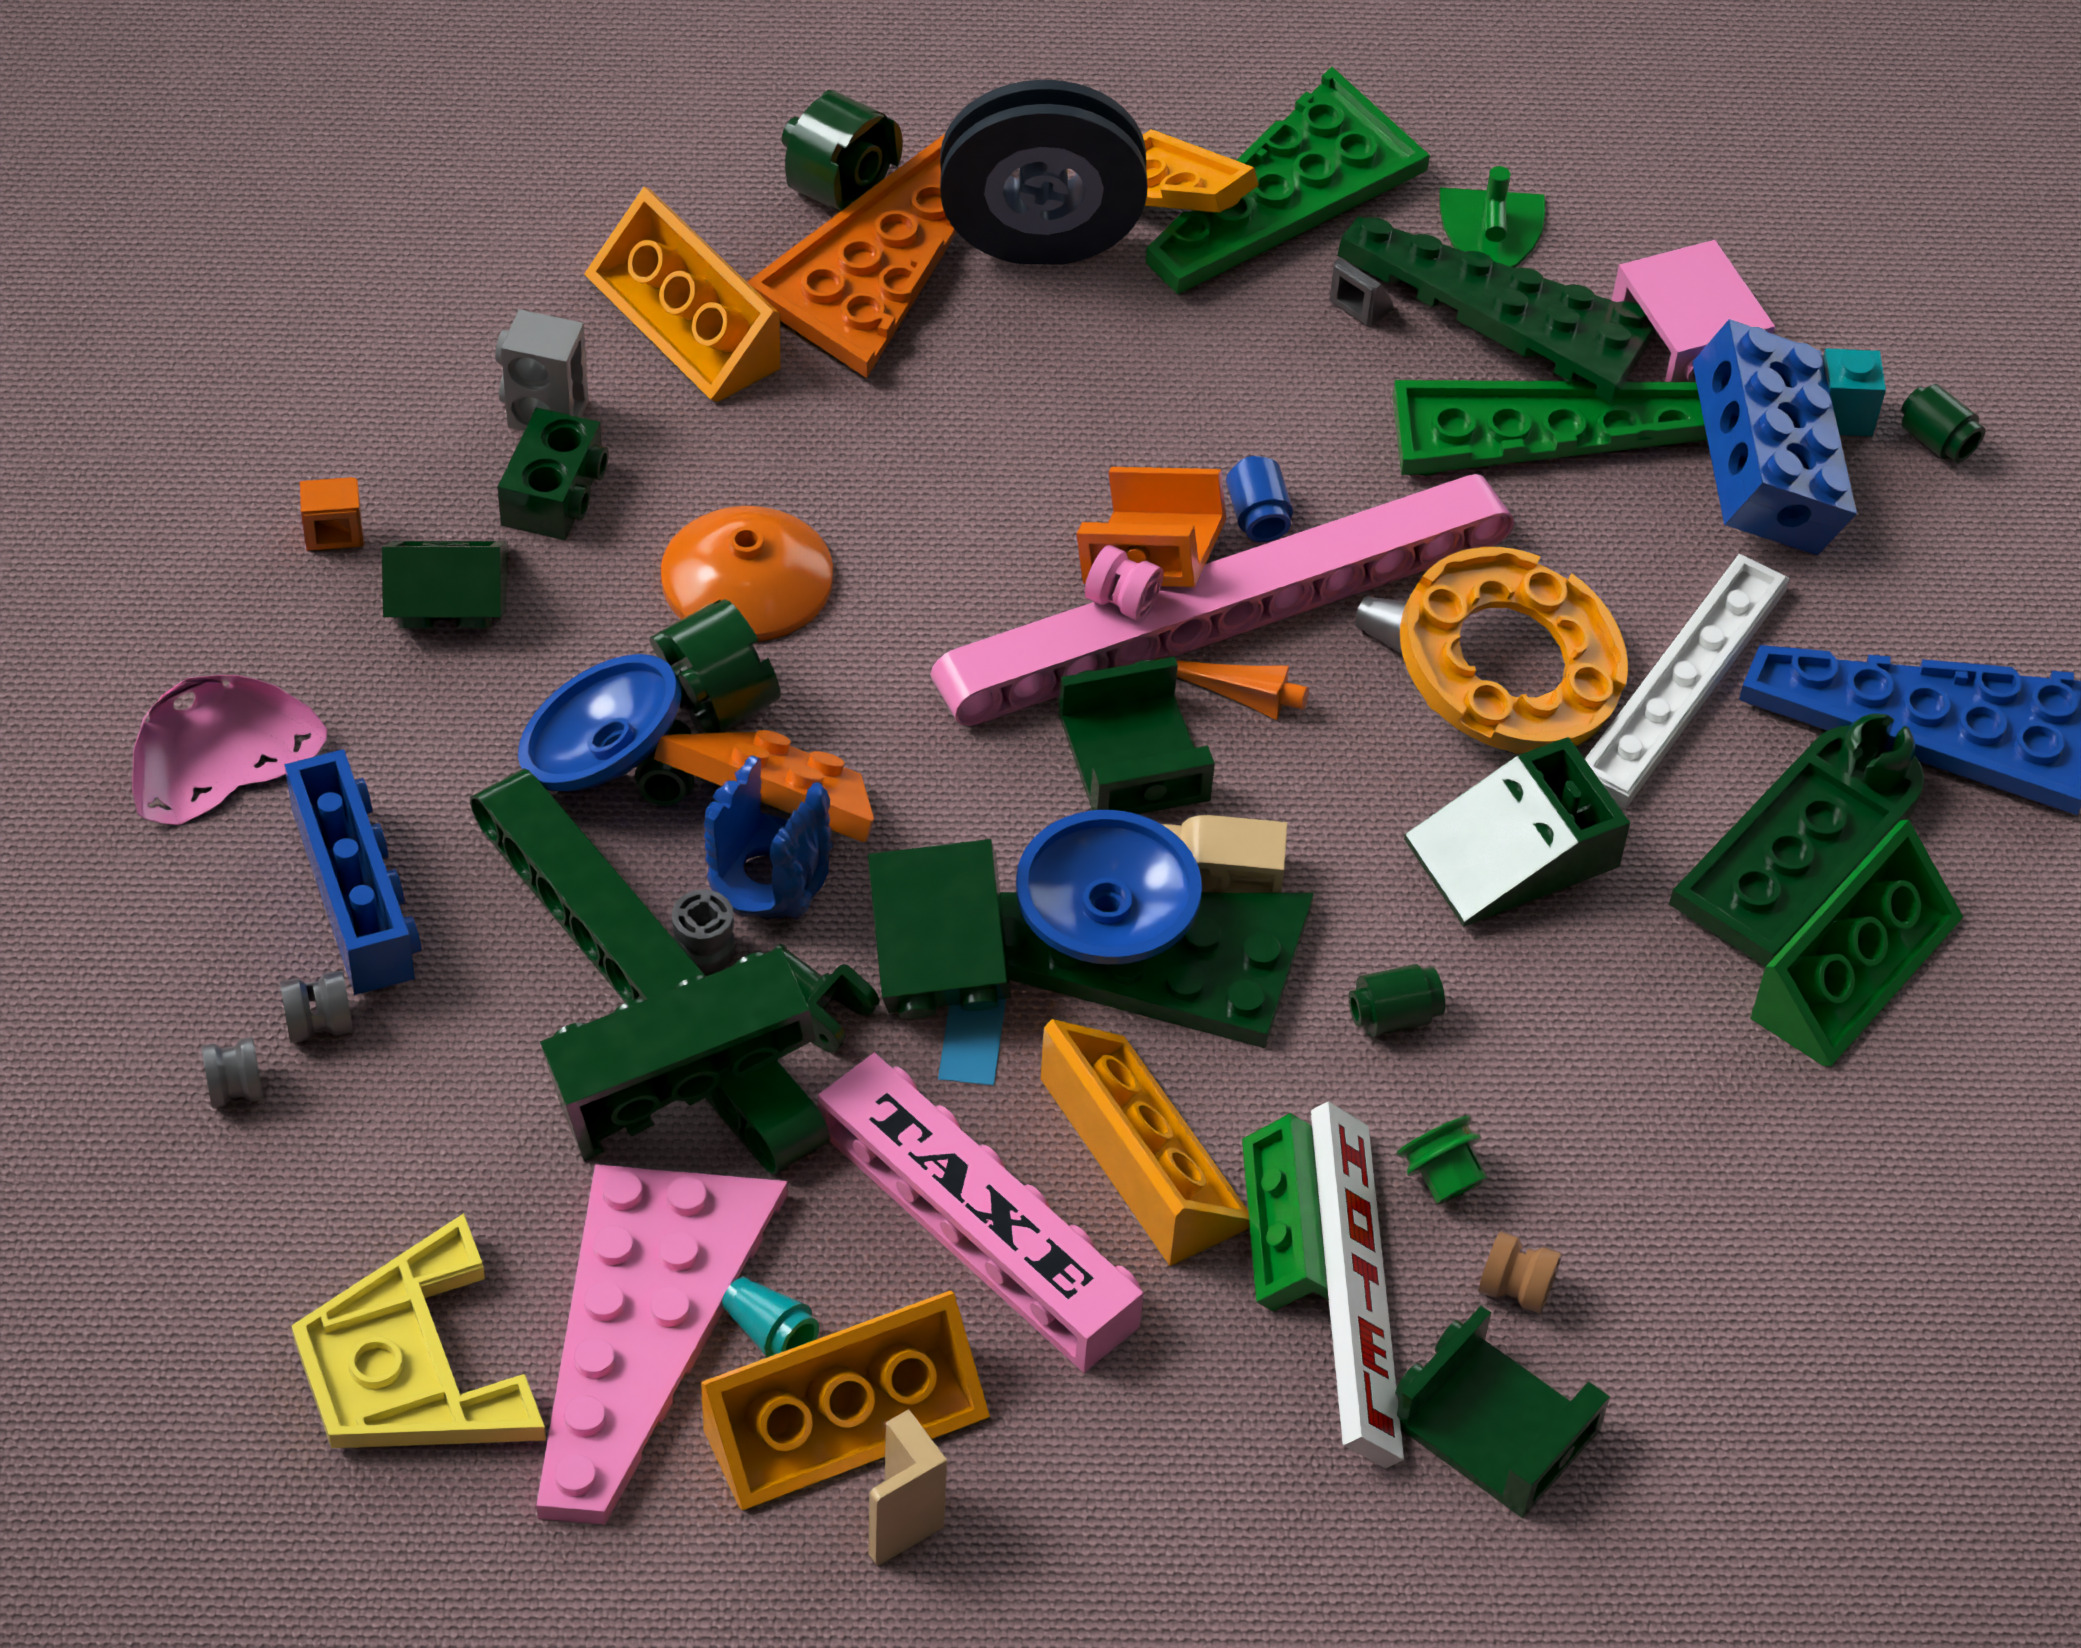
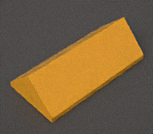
[584,187,781,402]
[1040,1019,1250,1266]
[701,1290,990,1511]

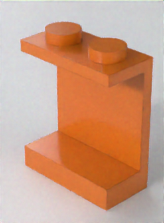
[1076,467,1227,587]

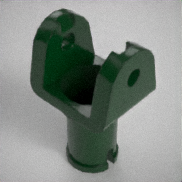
[772,943,880,1053]

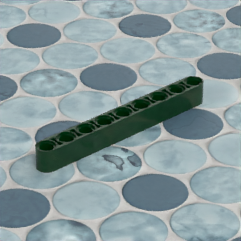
[470,768,830,1175]

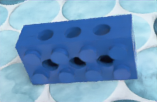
[1692,319,1857,555]

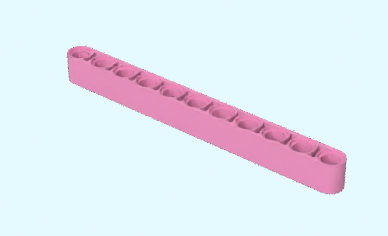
[930,474,1514,726]

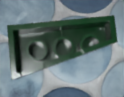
[540,947,816,1162]

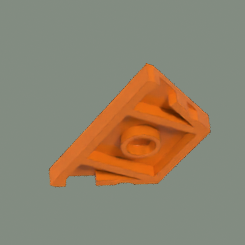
[654,730,874,843]

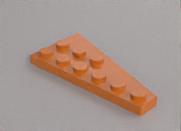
[747,134,957,378]

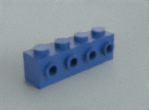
[284,749,422,995]

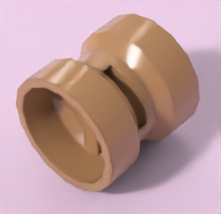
[1478,1231,1562,1315]

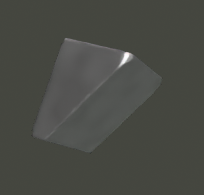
[1329,257,1394,327]

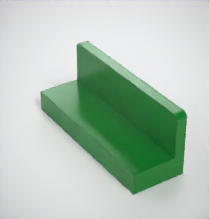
[1242,1113,1329,1311]

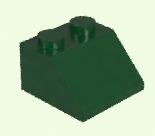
[382,541,509,628]

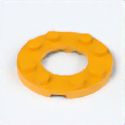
[1400,547,1628,754]

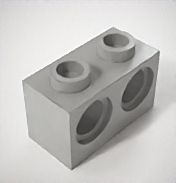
[495,309,589,430]

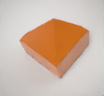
[300,477,364,551]

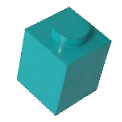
[1823,348,1886,437]

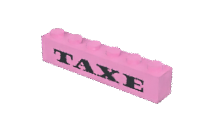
[818,1052,1144,1373]

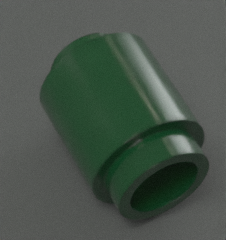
[1901,384,1986,463]
[1348,964,1445,1037]

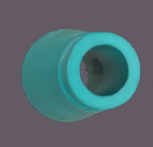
[722,1277,819,1358]

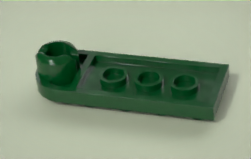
[1669,713,1924,967]

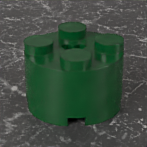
[782,90,903,212]
[649,599,781,734]

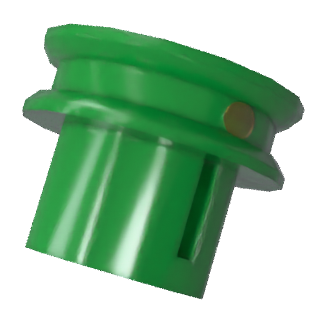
[1396,1115,1488,1204]

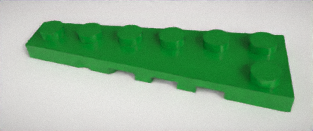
[1392,380,1707,476]

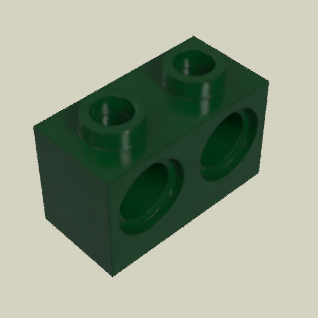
[497,407,609,541]

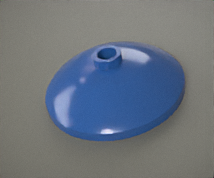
[518,654,681,792]
[1016,810,1202,964]

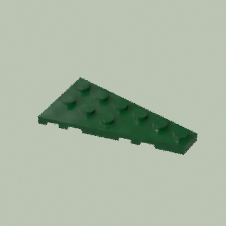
[1000,892,1314,1048]

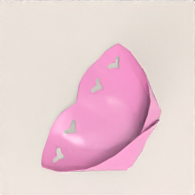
[132,675,327,825]

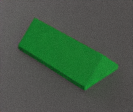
[1750,820,1964,1066]

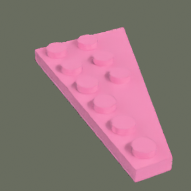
[536,1164,788,1525]

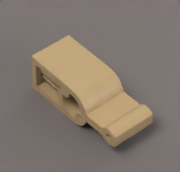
[1161,815,1287,893]

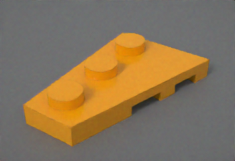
[1143,129,1259,213]

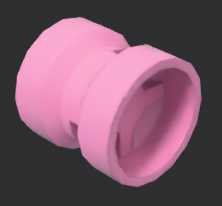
[1084,545,1164,621]

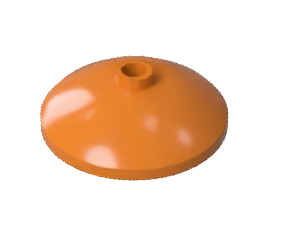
[661,506,833,642]

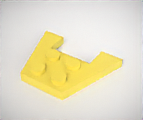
[291,1213,546,1448]

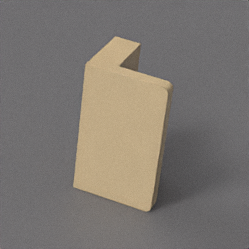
[868,1409,947,1565]

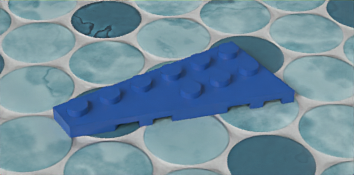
[1739,645,2081,815]

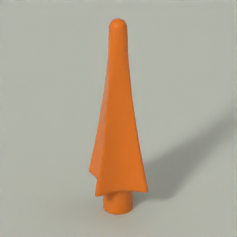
[1154,658,1309,720]

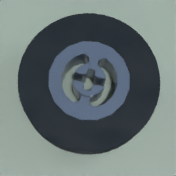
[940,80,1148,265]

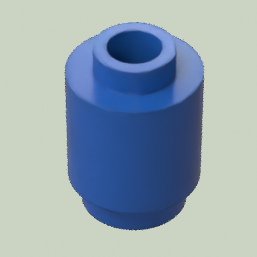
[1226,456,1293,542]

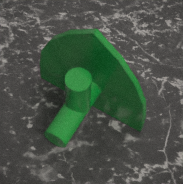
[1439,166,1545,268]

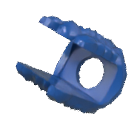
[704,755,833,920]

